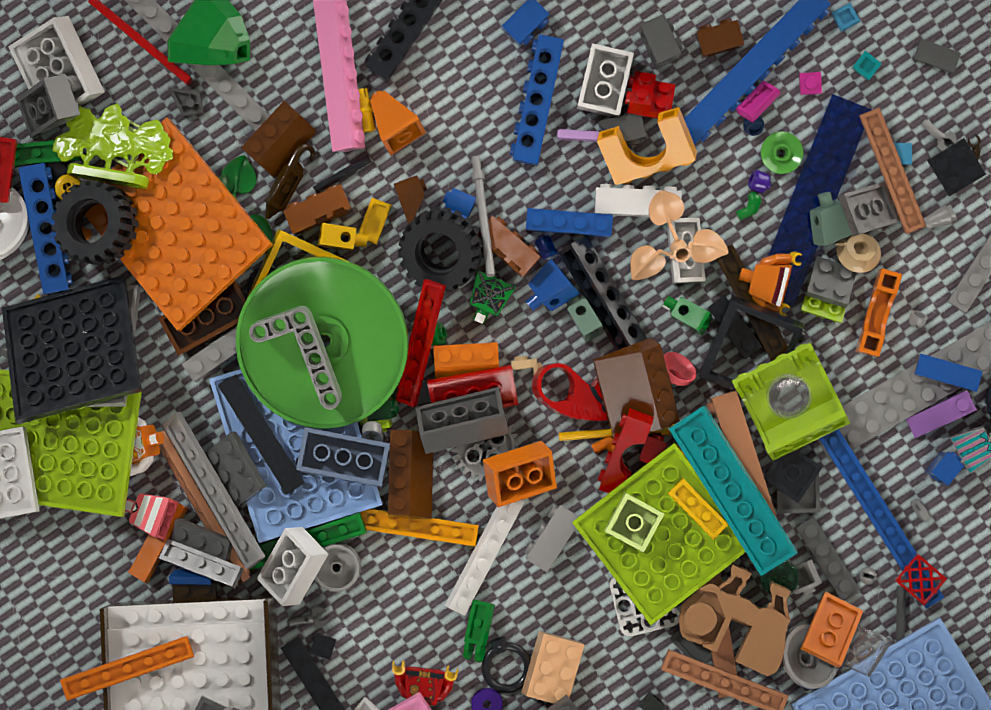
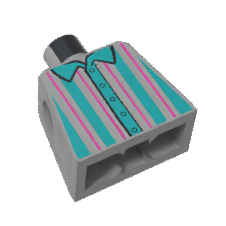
[950,425,991,474]

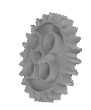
[451,420,520,481]

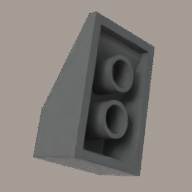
[17,74,80,138]

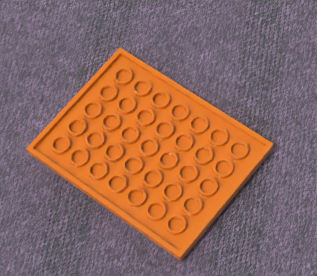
[85,117,273,331]

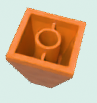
[370,90,426,156]

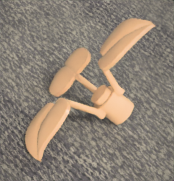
[630,190,728,280]

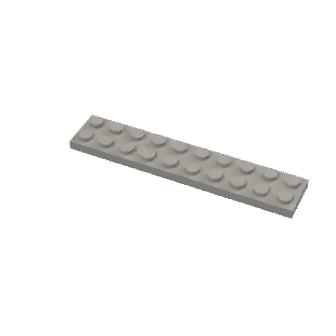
[817,321,991,462]

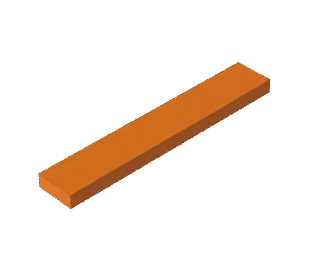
[60,636,194,701]

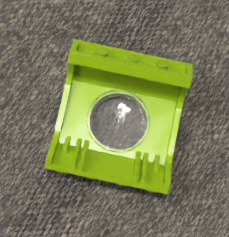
[732,343,851,461]

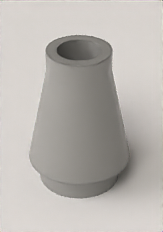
[924,204,957,230]

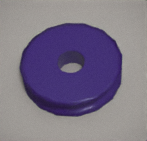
[471,688,503,710]

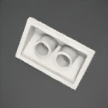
[666,218,706,284]

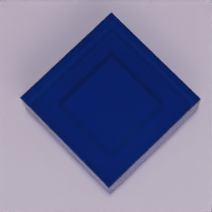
[534,235,558,260]

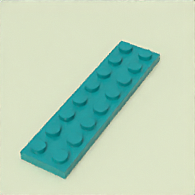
[669,406,798,576]

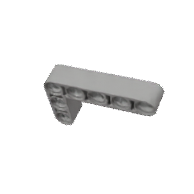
[249,306,342,410]

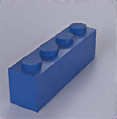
[526,208,613,238]

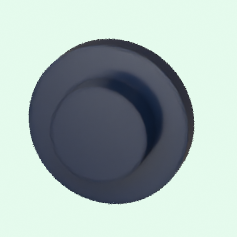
[743,116,764,136]

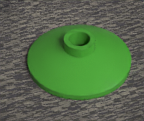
[761,131,803,174]

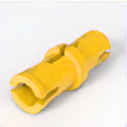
[358,88,376,133]

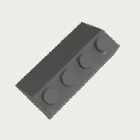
[415,387,509,454]

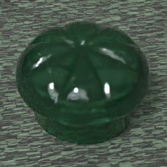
[760,560,799,594]

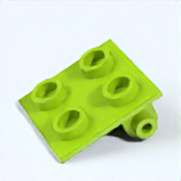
[800,274,846,323]

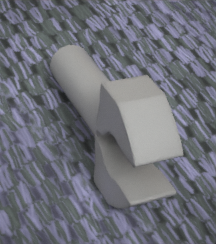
[921,120,957,152]

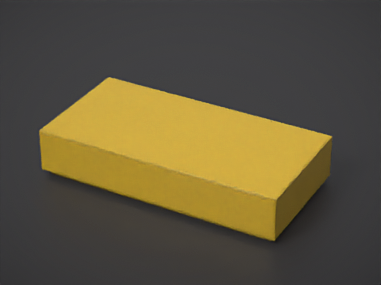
[358,198,392,245]

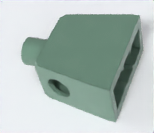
[810,192,852,246]
[567,296,604,343]

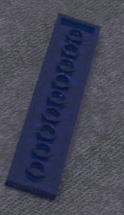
[767,94,872,307]

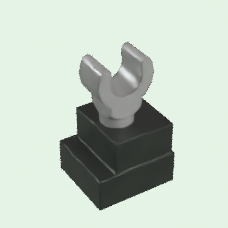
[639,691,666,710]

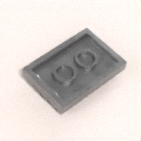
[838,182,899,236]

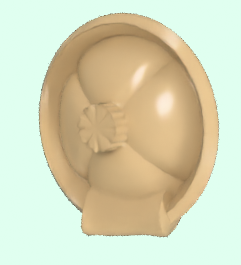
[835,233,881,273]

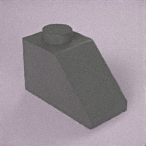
[598,114,646,146]

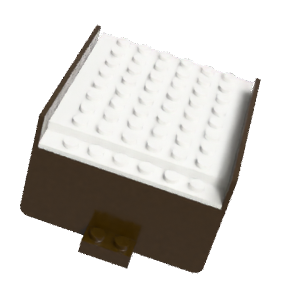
[99,581,281,710]

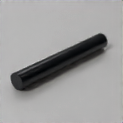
[313,155,372,193]

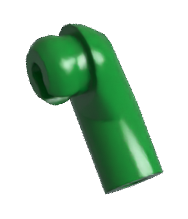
[736,192,762,221]

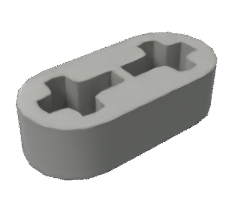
[362,422,384,442]

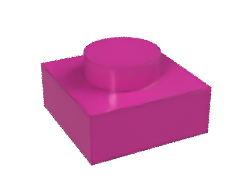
[799,72,822,95]

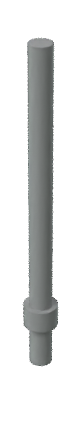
[471,156,495,277]

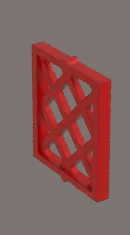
[895,554,947,606]

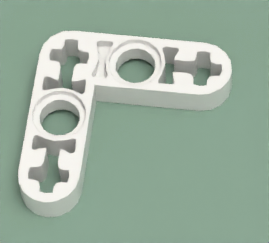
[609,577,680,636]

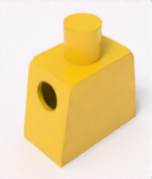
[317,223,368,251]

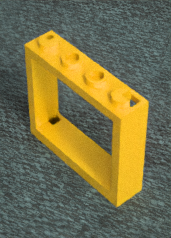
[246,229,352,336]

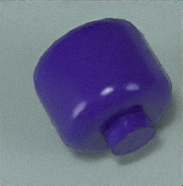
[748,170,772,193]

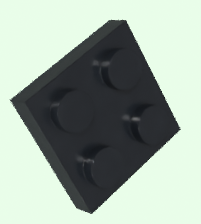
[927,138,986,197]
[764,449,822,503]

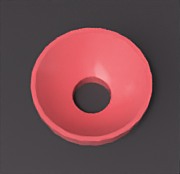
[664,352,697,386]

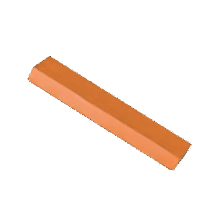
[128,497,188,583]

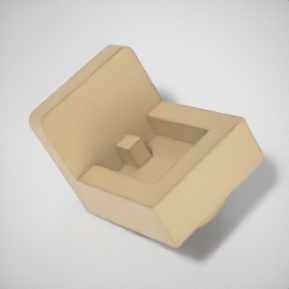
[510,355,542,376]

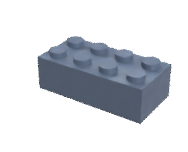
[296,427,390,487]

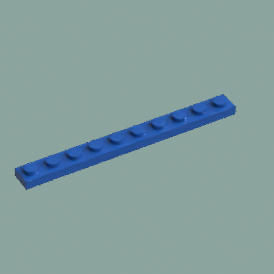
[819,429,945,609]

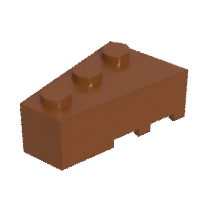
[283,184,353,236]
[477,216,540,278]

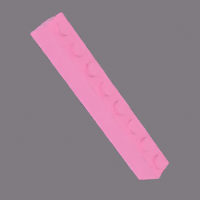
[313,0,365,152]

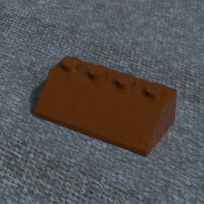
[388,430,433,519]

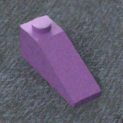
[906,391,977,438]

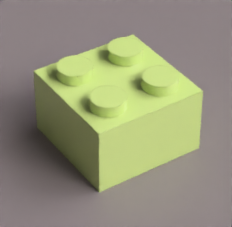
[604,493,664,552]

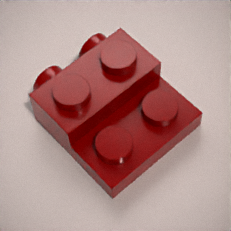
[625,71,676,119]

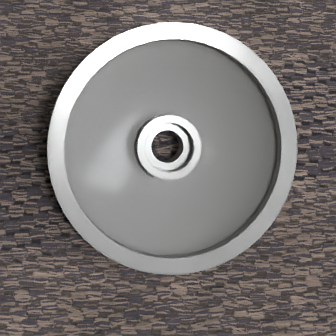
[782,624,838,689]

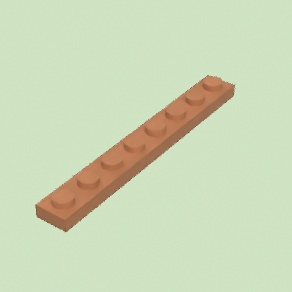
[159,430,250,586]

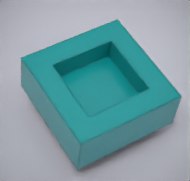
[851,50,882,81]

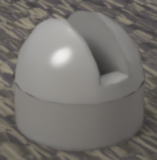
[909,310,928,329]
[859,567,877,585]

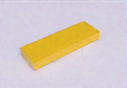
[667,478,728,540]

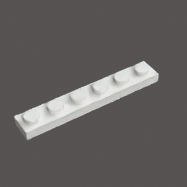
[445,500,524,616]

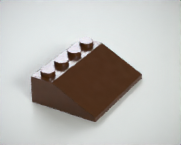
[593,338,680,438]

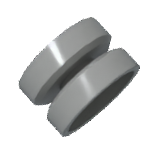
[315,543,361,592]

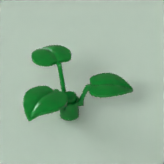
[220,155,273,243]

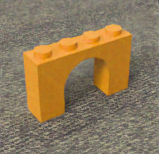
[597,107,697,185]

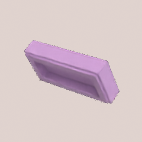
[557,129,599,142]

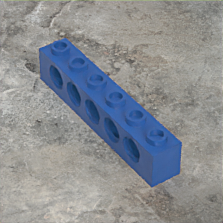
[509,34,564,166]
[18,163,73,294]

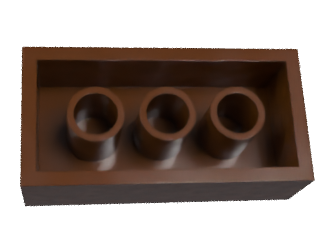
[158,280,247,356]

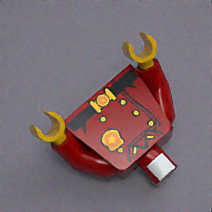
[392,660,459,706]

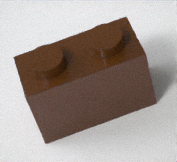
[695,18,744,59]

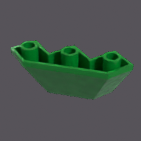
[167,0,250,65]

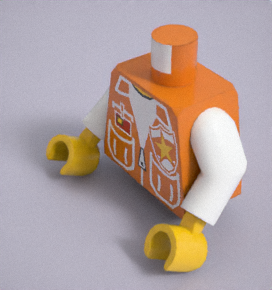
[130,417,164,476]

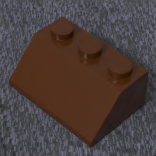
[241,101,317,179]

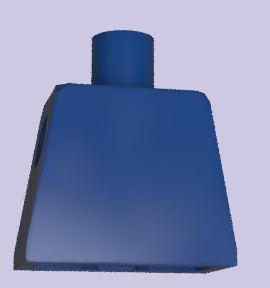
[525,259,580,311]

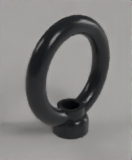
[481,636,531,693]

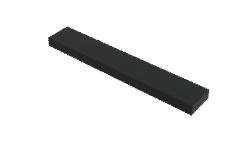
[218,374,305,495]

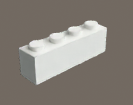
[594,184,682,217]

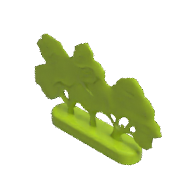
[52,103,173,189]

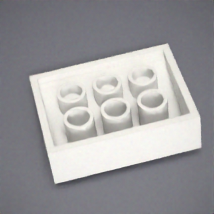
[8,16,105,106]

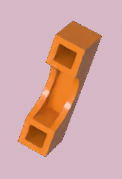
[855,268,903,357]

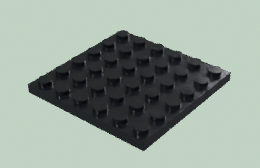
[2,275,142,424]

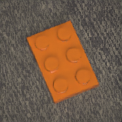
[800,591,863,668]

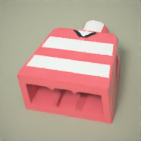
[125,494,178,540]

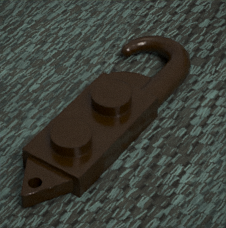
[264,143,315,219]

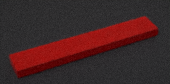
[88,0,193,86]
[395,279,446,407]

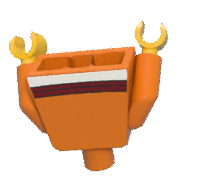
[739,251,802,316]

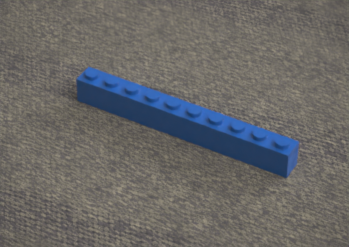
[663,0,831,149]

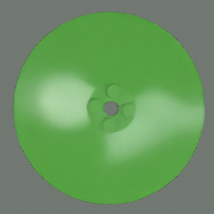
[236,257,408,428]

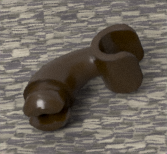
[966,134,981,160]

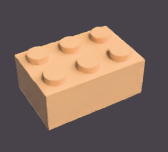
[521,631,585,704]

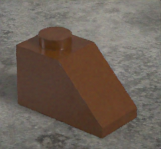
[394,175,427,225]

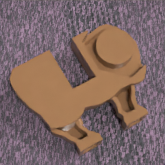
[679,563,791,676]

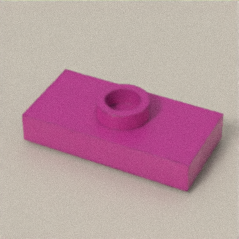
[736,80,780,123]

